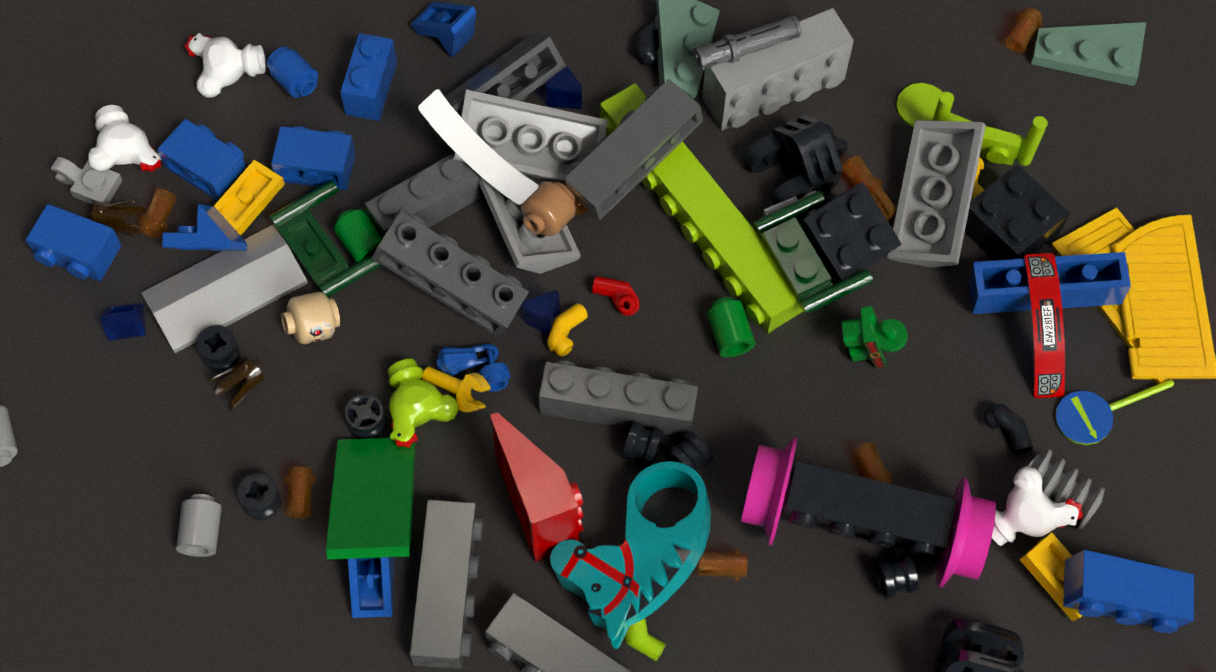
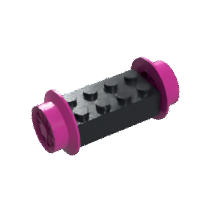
[741,437,996,588]

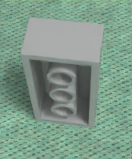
[702,8,854,131]

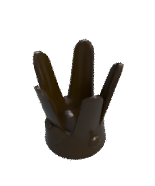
[87,199,145,237]
[207,357,265,410]

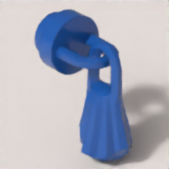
[436,344,510,392]

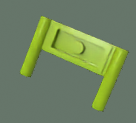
[932,92,1048,166]

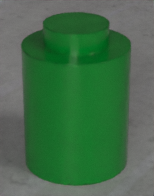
[334,209,383,263]
[707,297,756,358]

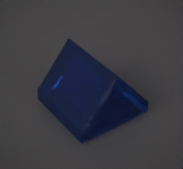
[546,66,582,110]
[522,290,560,335]
[100,303,146,341]

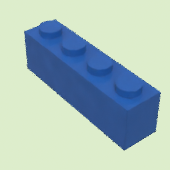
[968,252,1131,314]

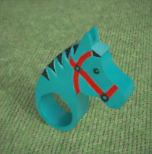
[550,461,711,649]

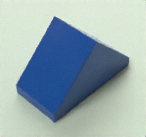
[348,557,394,618]

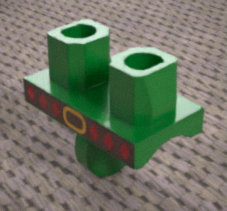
[842,306,908,369]

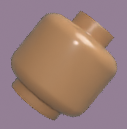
[521,182,576,236]

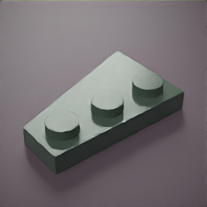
[653,0,720,99]
[1031,22,1146,86]

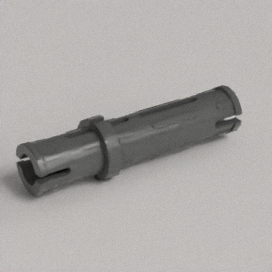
[693,15,802,71]

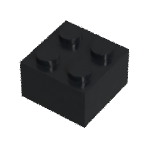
[965,164,1070,261]
[798,181,902,285]

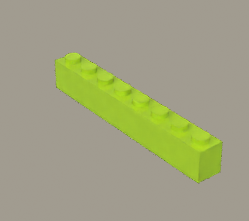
[600,83,803,334]

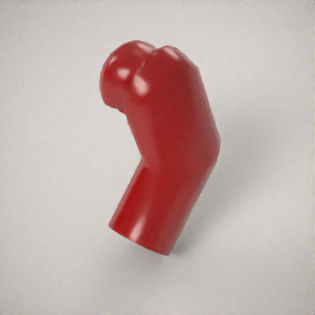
[592,276,640,316]

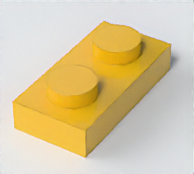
[214,160,285,236]
[1019,532,1083,622]

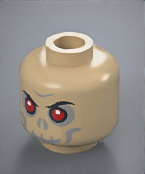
[281,292,340,344]

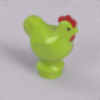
[388,359,458,448]

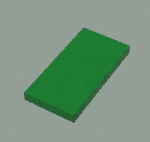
[326,438,416,560]

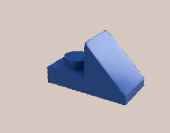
[411,2,477,57]
[162,203,247,251]

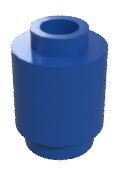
[267,47,318,98]

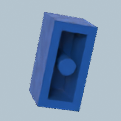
[340,33,397,121]
[157,119,246,201]
[271,126,356,190]
[26,204,122,282]

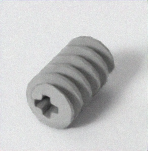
[1028,449,1105,532]

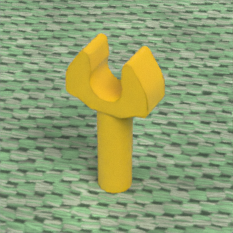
[422,366,491,412]

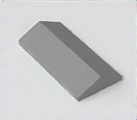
[453,90,608,183]
[887,120,986,268]
[477,173,581,274]
[141,225,308,353]

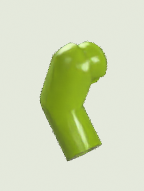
[624,618,666,661]

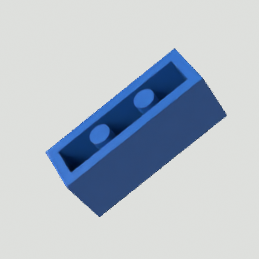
[1063,550,1194,633]

